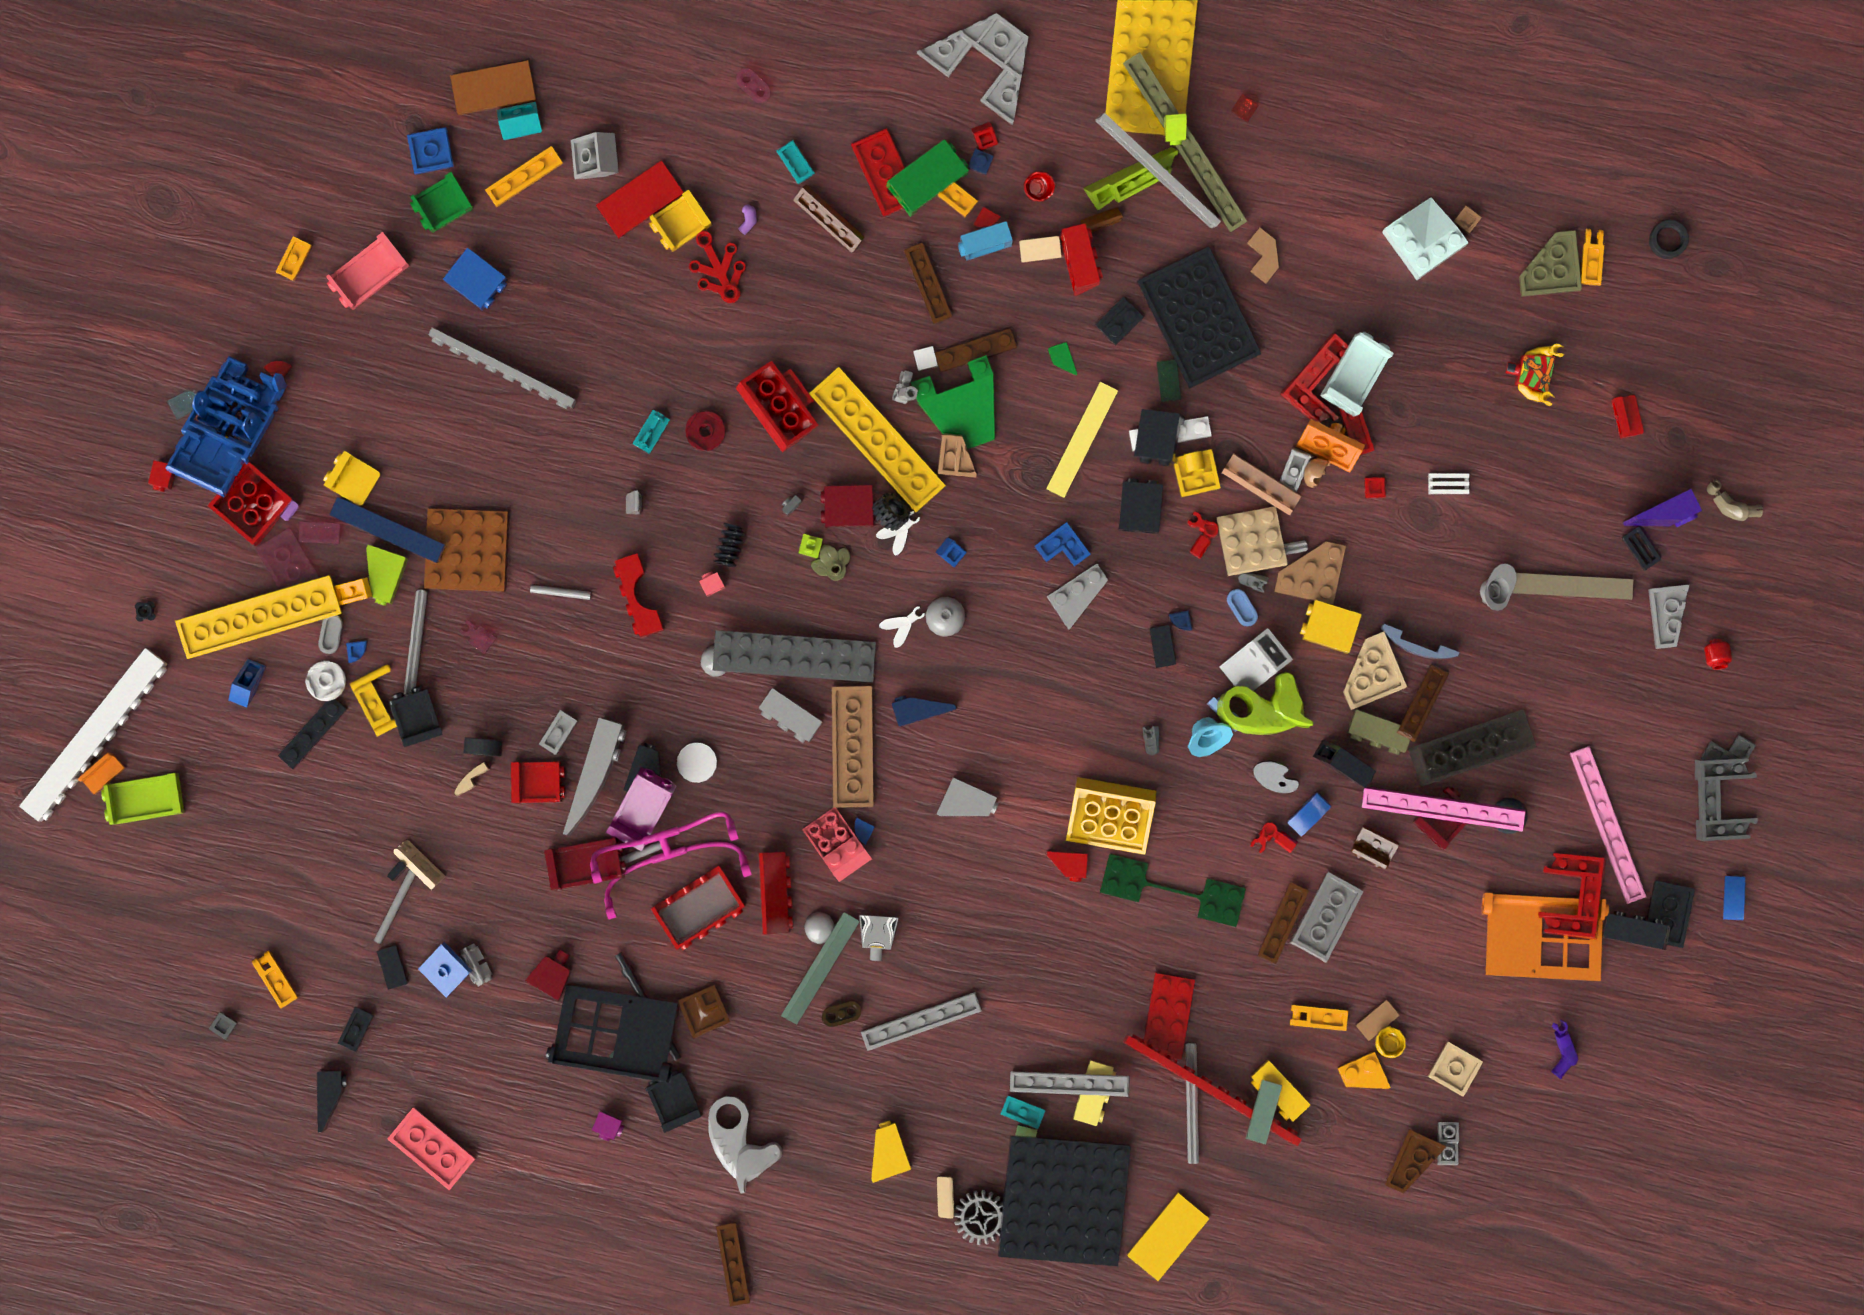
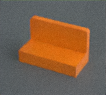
[78,752,125,794]

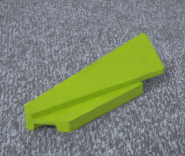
[1084,147,1178,210]

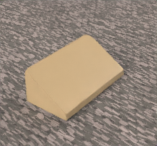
[1019,236,1061,262]
[937,1176,954,1218]

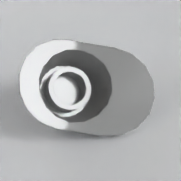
[1480,564,1517,611]

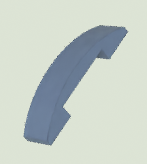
[1380,624,1459,659]

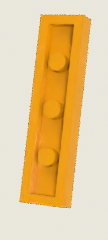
[485,146,563,207]

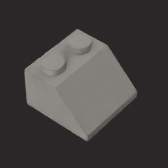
[571,132,619,180]

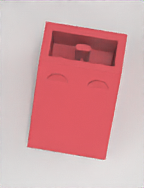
[802,808,872,882]

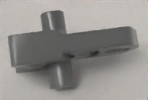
[1238,572,1269,592]
[1143,726,1159,756]

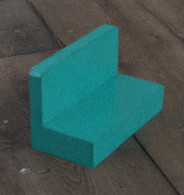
[497,102,542,140]

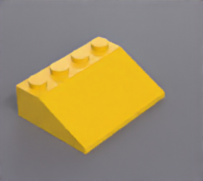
[1066,777,1156,855]

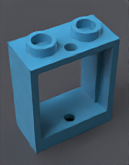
[958,221,1013,261]

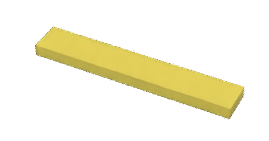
[1046,382,1118,498]

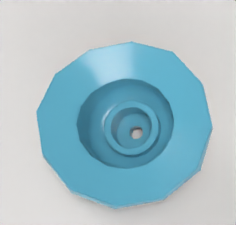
[1188,717,1233,757]

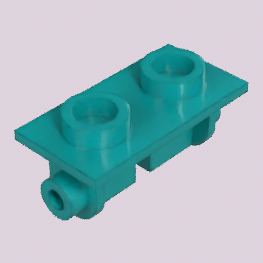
[632,410,670,454]

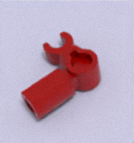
[1187,512,1218,559]
[1250,822,1298,853]

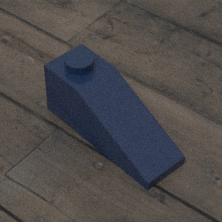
[892,695,956,727]

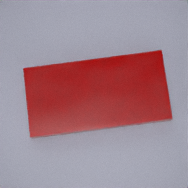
[851,128,905,217]
[596,160,684,239]

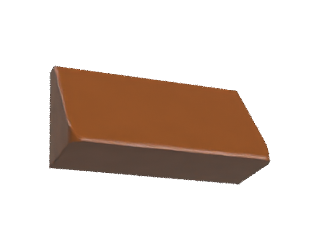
[1080,207,1123,232]

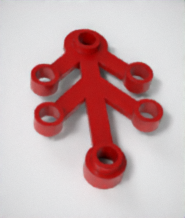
[689,231,746,304]

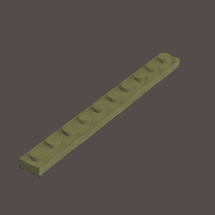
[1123,52,1247,232]

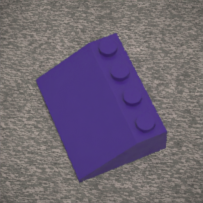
[1623,489,1702,527]

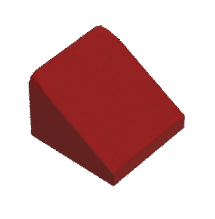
[971,122,998,151]

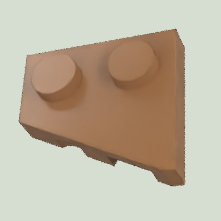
[938,433,976,478]

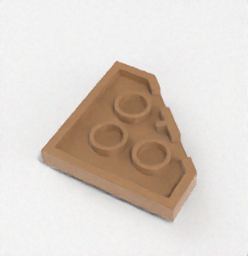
[1274,542,1346,605]

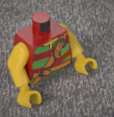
[1505,344,1564,406]

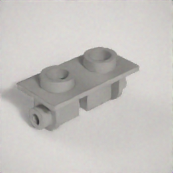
[459,943,493,987]

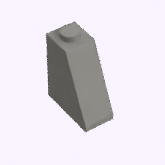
[936,778,999,816]

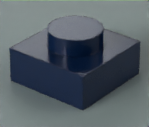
[968,149,994,175]

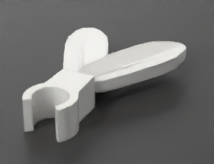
[876,511,920,555]
[879,607,925,648]

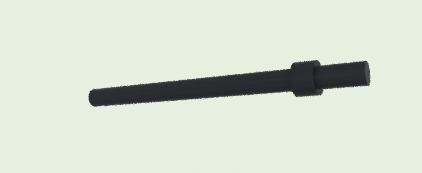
[615,952,681,1061]

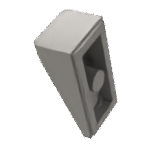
[1279,447,1311,492]
[626,491,642,514]

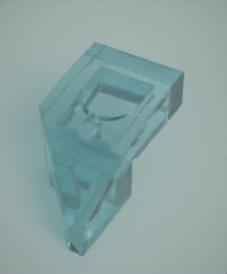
[167,391,196,420]

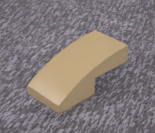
[454,762,490,796]

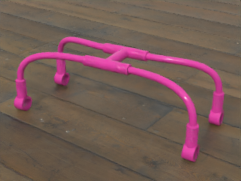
[590,811,752,920]

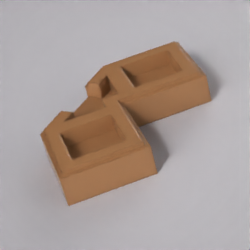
[1247,228,1279,284]

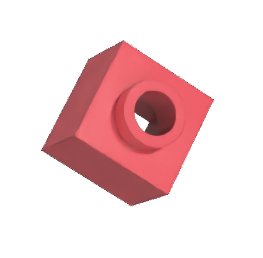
[699,571,725,597]

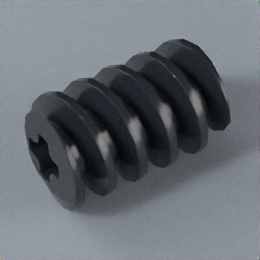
[713,523,747,567]

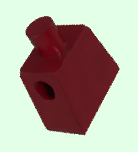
[525,949,571,1001]

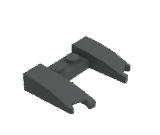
[1695,758,1758,841]

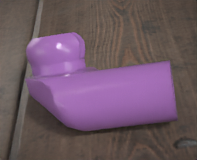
[738,204,757,235]

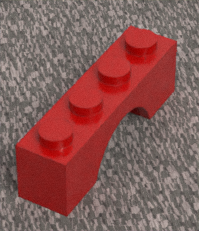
[613,553,664,638]

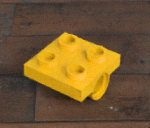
[1174,449,1221,498]

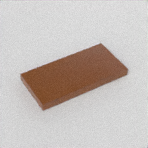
[450,60,536,115]

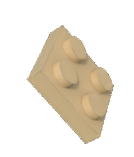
[1428,1041,1483,1097]

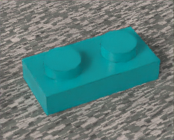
[1000,1095,1045,1129]

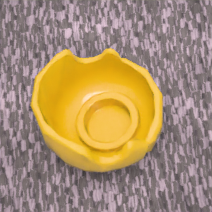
[1375,1026,1406,1058]

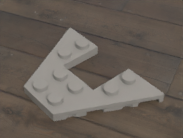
[917,13,1028,125]

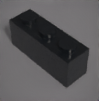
[1603,911,1671,950]

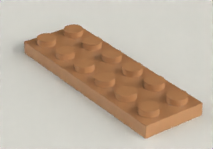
[832,686,874,808]

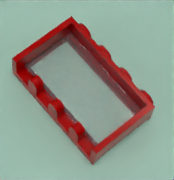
[651,865,745,951]

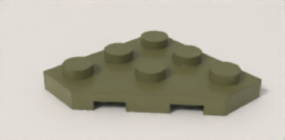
[1519,231,1582,297]

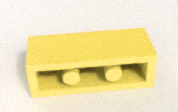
[1073,1060,1116,1126]

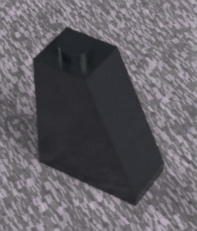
[1312,740,1376,788]
[623,743,662,792]

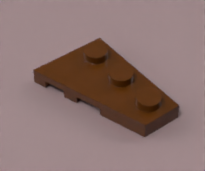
[1385,1130,1447,1194]

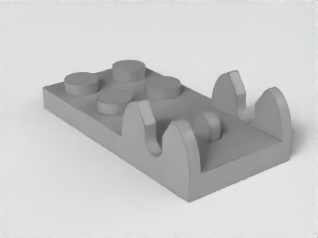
[1290,872,1363,963]

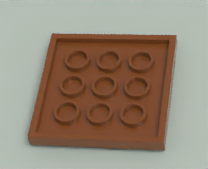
[424,509,508,592]

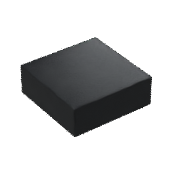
[387,861,407,881]

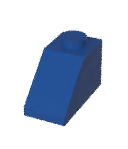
[229,659,266,708]

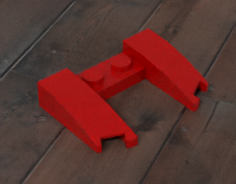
[1280,334,1349,423]
[1538,853,1606,940]

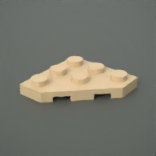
[1343,632,1407,710]

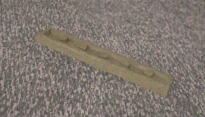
[1512,573,1633,600]

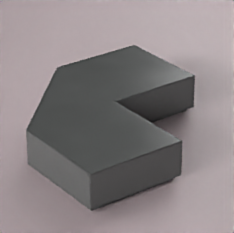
[1700,735,1756,759]

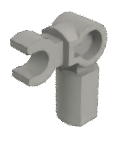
[893,370,918,404]

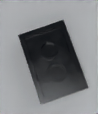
[1646,881,1695,948]

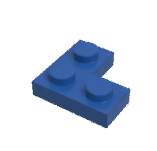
[1034,522,1091,567]

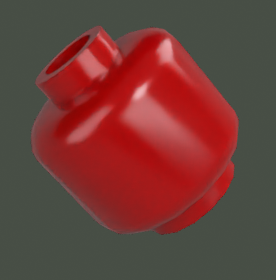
[1704,639,1732,670]

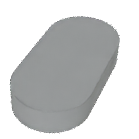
[318,615,343,654]

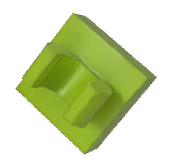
[798,534,823,559]

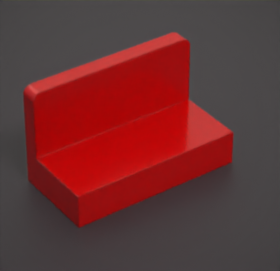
[1611,395,1644,439]

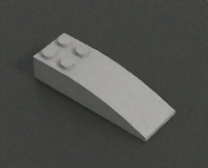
[563,718,627,835]

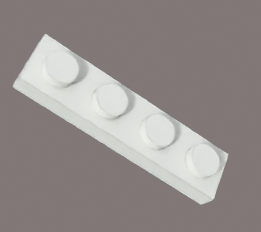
[1129,416,1212,451]

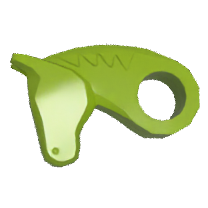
[1217,672,1314,735]

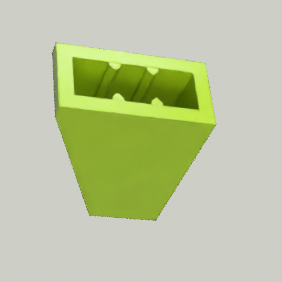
[366,545,408,606]

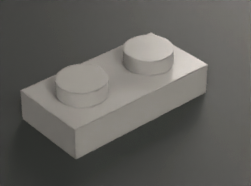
[539,710,578,755]

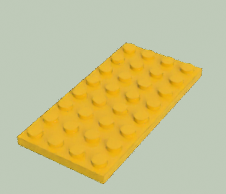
[1105,0,1198,136]

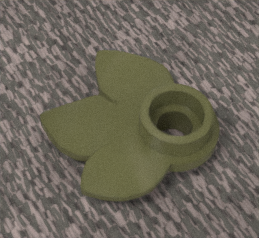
[811,544,850,581]

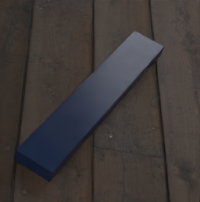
[330,497,446,563]

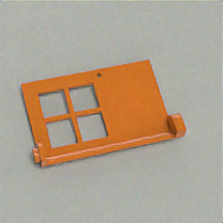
[1482,893,1609,981]

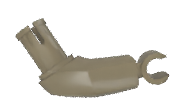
[1707,479,1763,521]

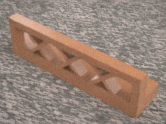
[1222,453,1301,515]

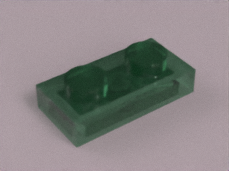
[1156,360,1181,402]

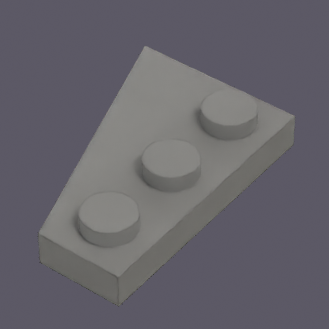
[1047,564,1108,630]
[1648,585,1689,649]

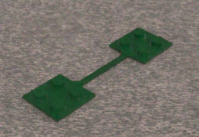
[1100,854,1246,927]

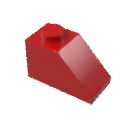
[1046,852,1088,882]

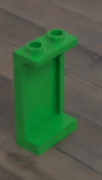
[886,139,969,217]

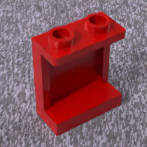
[511,762,565,803]

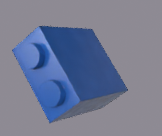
[443,248,507,311]

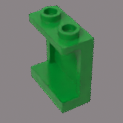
[410,172,473,233]

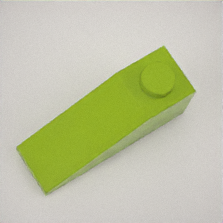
[1164,114,1187,145]

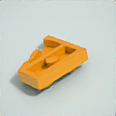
[1337,1052,1391,1089]

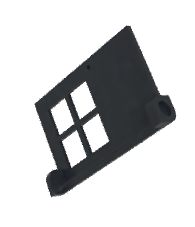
[546,985,678,1083]

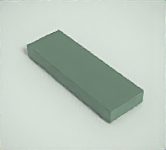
[1245,1080,1282,1144]

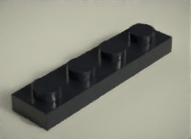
[278,699,347,770]

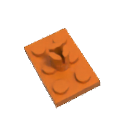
[1296,419,1365,472]

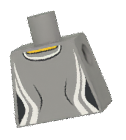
[860,915,898,961]

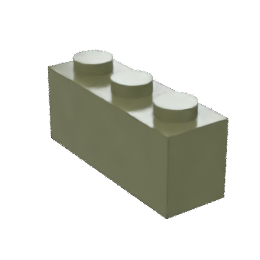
[1347,710,1410,755]

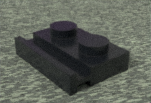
[1095,297,1144,346]

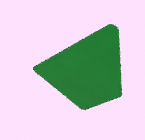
[1048,342,1077,375]

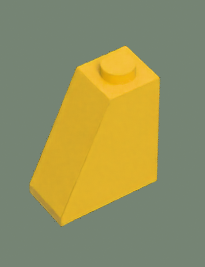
[871,1120,911,1183]

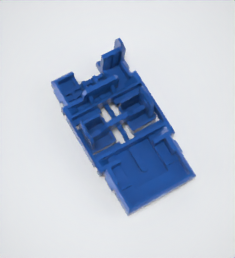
[165,356,288,497]

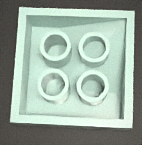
[1382,198,1468,280]

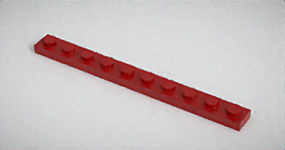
[1123,1034,1302,1146]

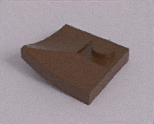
[677,985,730,1039]

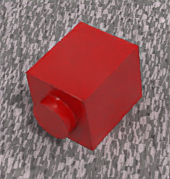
[148,460,175,492]

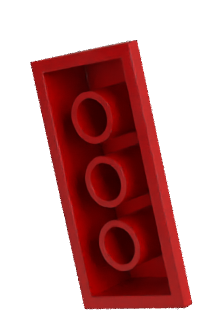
[736,361,818,453]

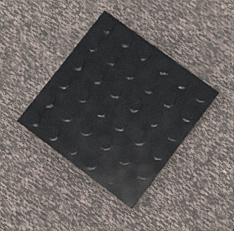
[998,1135,1131,1266]

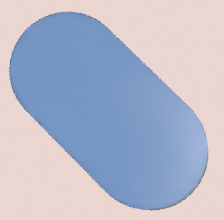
[1227,589,1258,627]

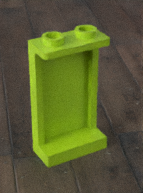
[101,773,185,825]

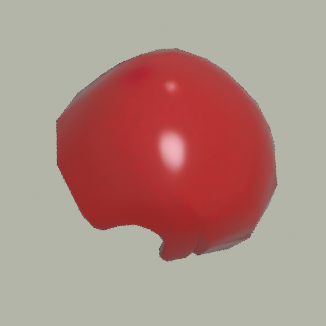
[1024,171,1056,202]

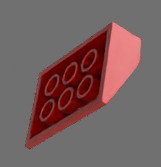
[759,852,793,935]

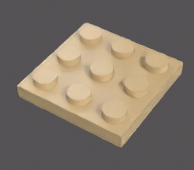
[1216,507,1287,576]

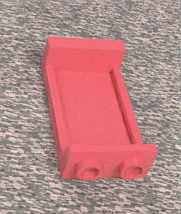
[326,232,409,310]

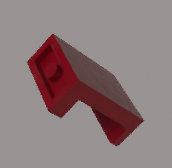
[821,485,874,528]
[1412,787,1467,850]

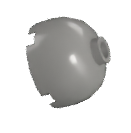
[926,597,965,637]

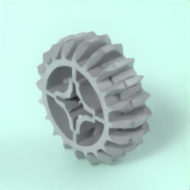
[954,1190,1003,1245]

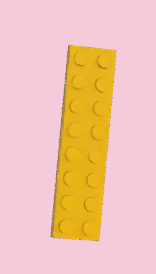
[809,367,946,513]
[175,575,342,659]

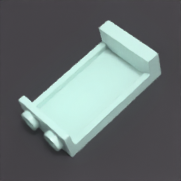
[1320,332,1394,417]

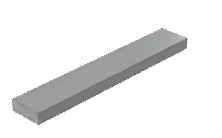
[861,992,981,1051]
[1010,1071,1130,1097]

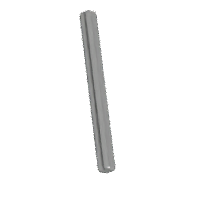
[404,590,427,694]
[1186,1043,1199,1164]

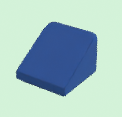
[936,537,967,567]

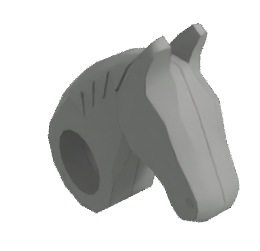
[709,1096,783,1193]

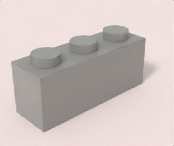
[759,688,823,743]

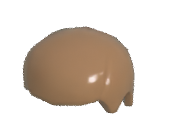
[1304,458,1330,488]

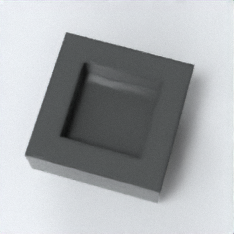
[782,495,802,516]
[209,1012,237,1040]

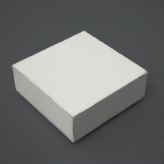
[913,346,938,371]

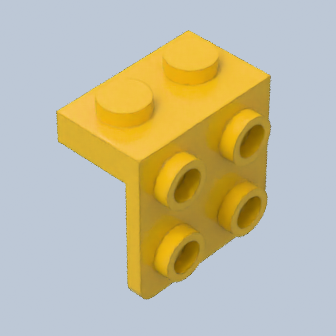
[324,451,380,506]

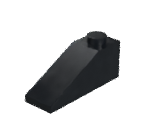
[317,1070,348,1133]

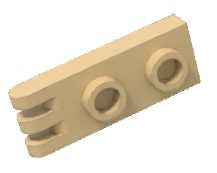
[394,840,445,890]

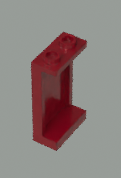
[544,837,627,891]

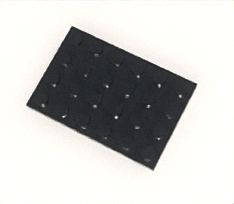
[1137,247,1261,389]

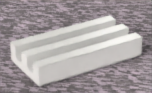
[1428,474,1469,494]

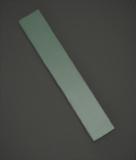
[781,912,860,1025]

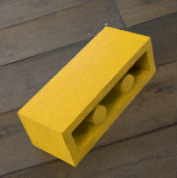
[1250,1060,1310,1121]

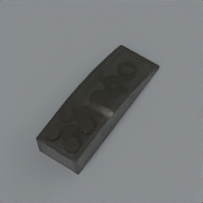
[1408,709,1537,787]

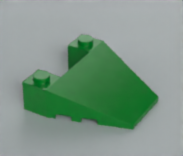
[911,355,995,450]

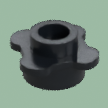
[135,601,156,622]

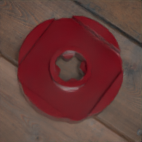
[685,411,725,451]

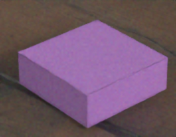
[280,501,300,521]

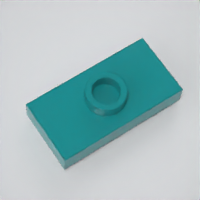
[776,140,815,185]

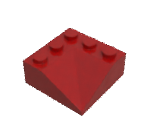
[1060,223,1103,296]
[207,462,293,547]

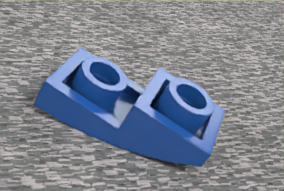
[1287,792,1331,836]
[1723,876,1745,920]

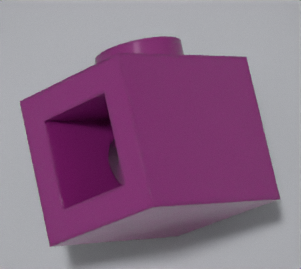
[592,1111,625,1141]

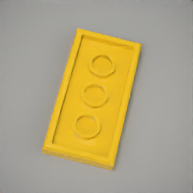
[1127,1193,1209,1281]

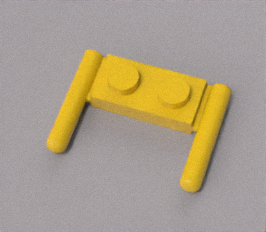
[349,664,397,737]

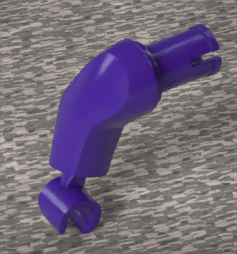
[1551,1019,1578,1079]

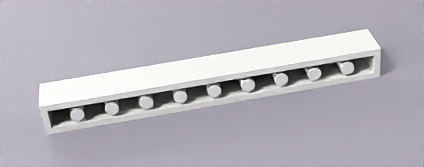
[19,648,167,822]

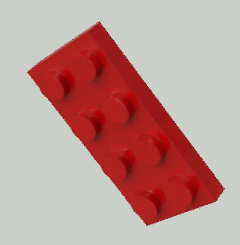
[1143,973,1195,1060]

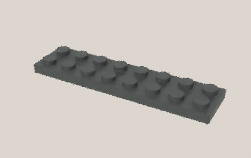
[712,630,876,683]

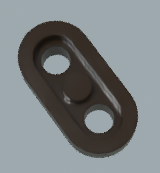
[822,1001,861,1027]

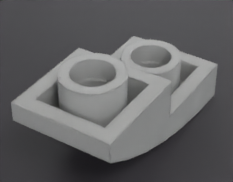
[1437,1122,1459,1165]

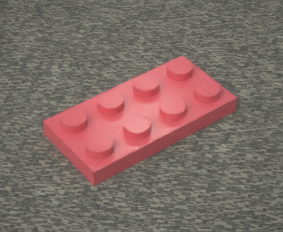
[387,1107,476,1190]

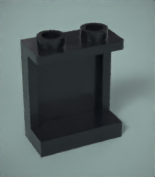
[1134,409,1185,467]
[1118,478,1163,534]
[388,685,443,747]
[645,1070,702,1133]

